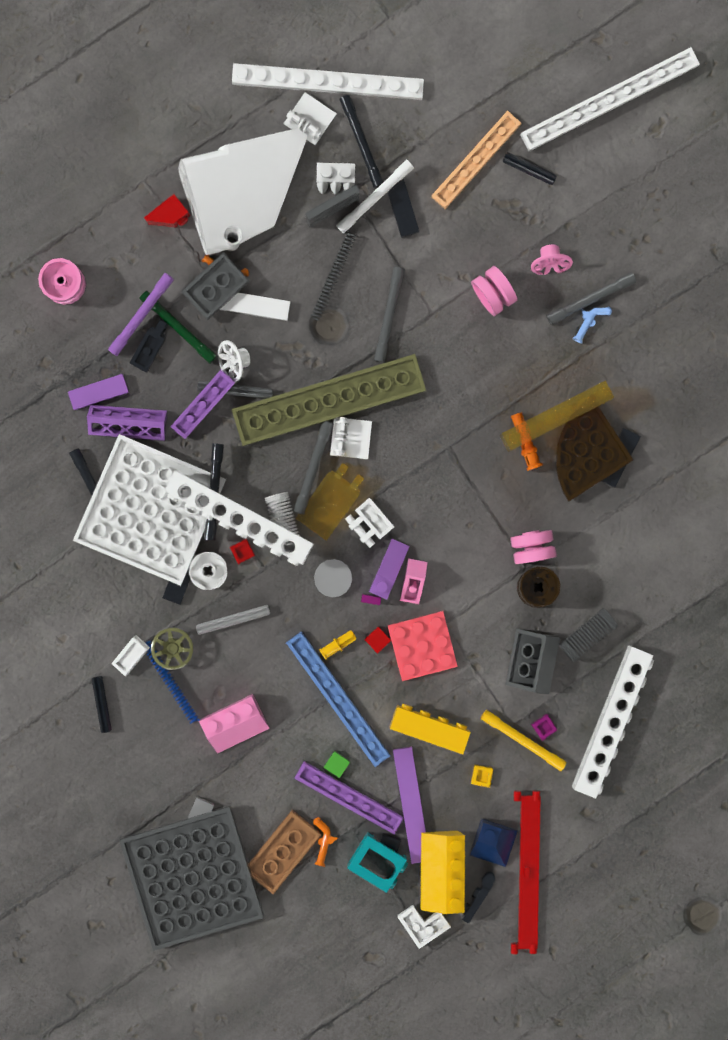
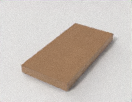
[248,810,322,894]

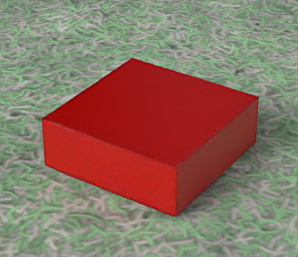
[229,539,256,564]
[364,627,391,654]

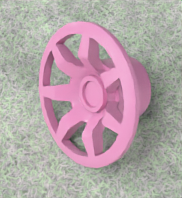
[531,245,573,275]

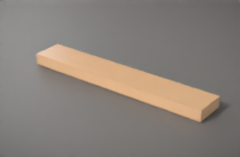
[431,111,522,210]

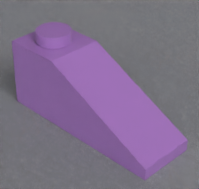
[369,539,409,599]

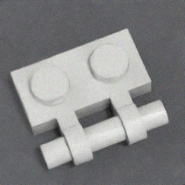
[345,498,394,548]

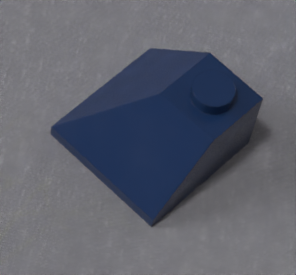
[469,818,518,867]

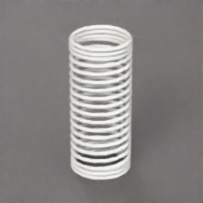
[265,492,300,552]

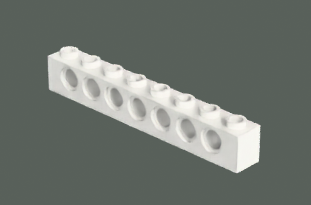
[164,471,314,566]
[572,645,654,798]

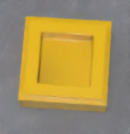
[471,764,493,788]

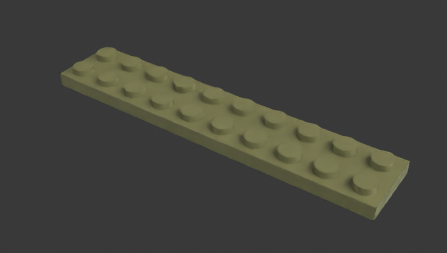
[232,354,426,446]

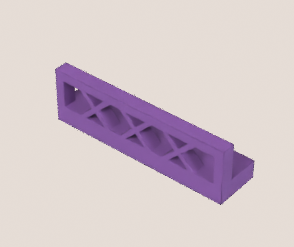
[87,405,167,441]

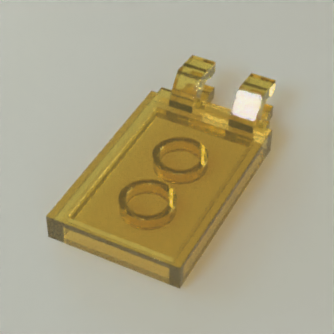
[295,463,364,541]

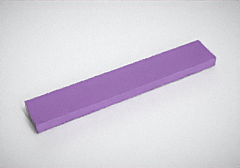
[393,746,426,864]
[294,761,404,835]

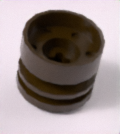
[517,566,561,608]

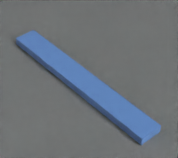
[286,631,390,767]

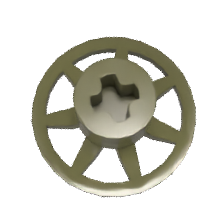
[151,628,193,670]

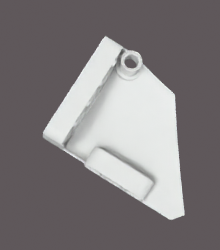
[178,128,308,255]

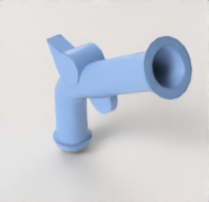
[572,307,612,344]

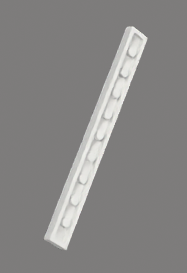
[520,47,700,151]
[232,63,424,100]

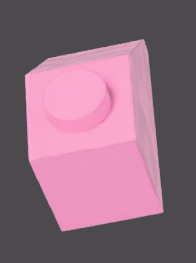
[400,559,427,604]

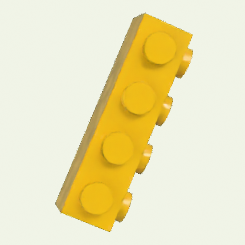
[389,703,471,754]

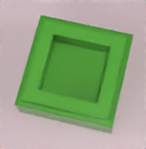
[324,751,350,778]

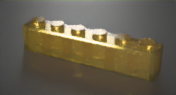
[500,380,614,453]

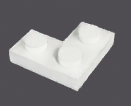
[397,905,451,949]

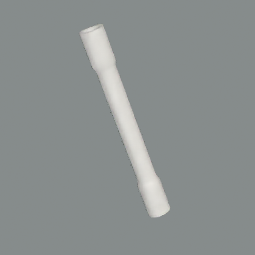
[336,159,414,234]

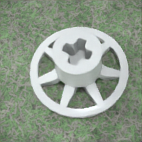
[218,340,250,381]

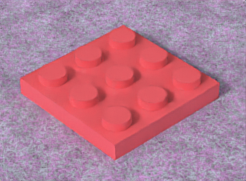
[387,611,458,681]

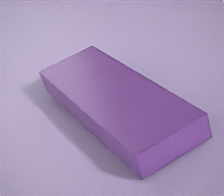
[68,374,129,410]

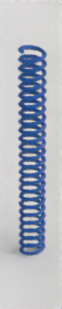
[145,641,200,724]

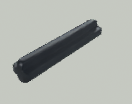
[503,152,557,185]
[92,676,112,733]

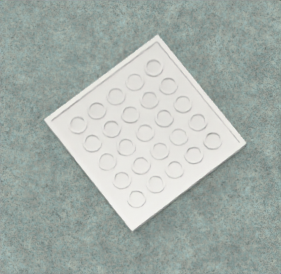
[73,434,226,586]

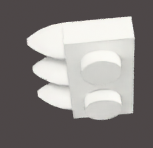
[317,163,355,194]

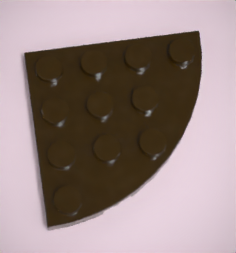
[556,396,633,502]

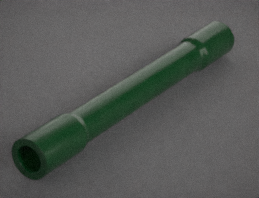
[139,291,217,364]

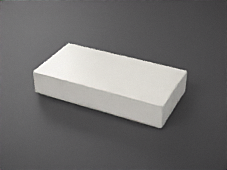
[112,635,150,676]

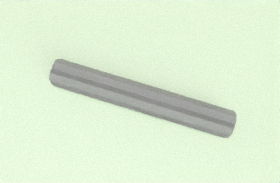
[196,605,270,635]

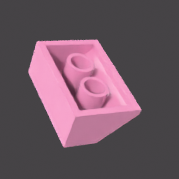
[199,694,269,754]

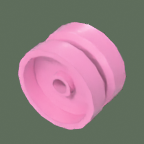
[38,258,86,305]
[471,266,517,317]
[510,530,557,564]

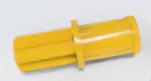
[319,630,357,660]

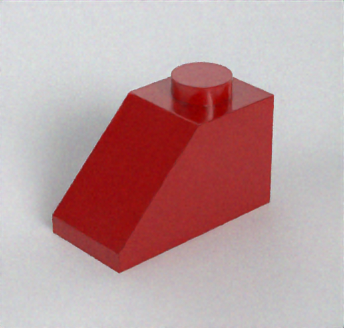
[144,194,190,228]

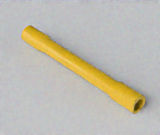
[480,709,567,771]

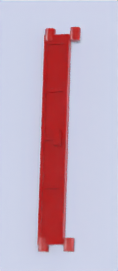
[511,790,541,954]

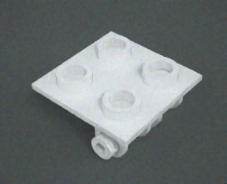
[284,92,336,145]
[330,417,372,459]

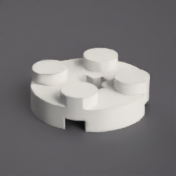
[188,552,227,590]

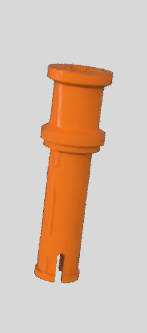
[510,412,543,471]

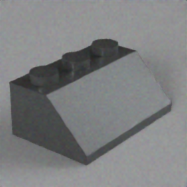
[505,628,560,694]

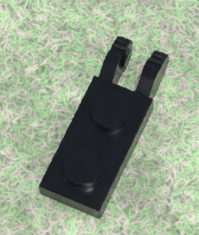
[462,871,496,923]

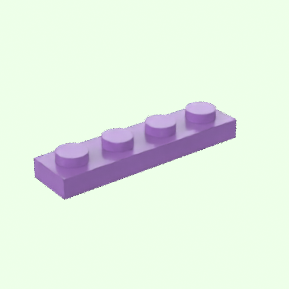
[170,369,236,439]

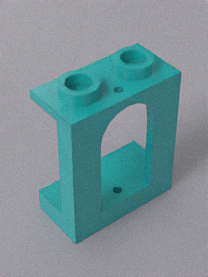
[347,832,408,893]

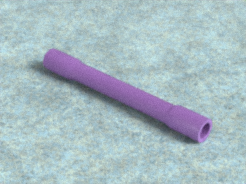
[108,273,174,356]

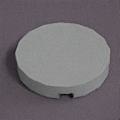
[314,559,352,597]

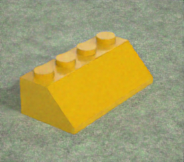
[420,831,465,914]

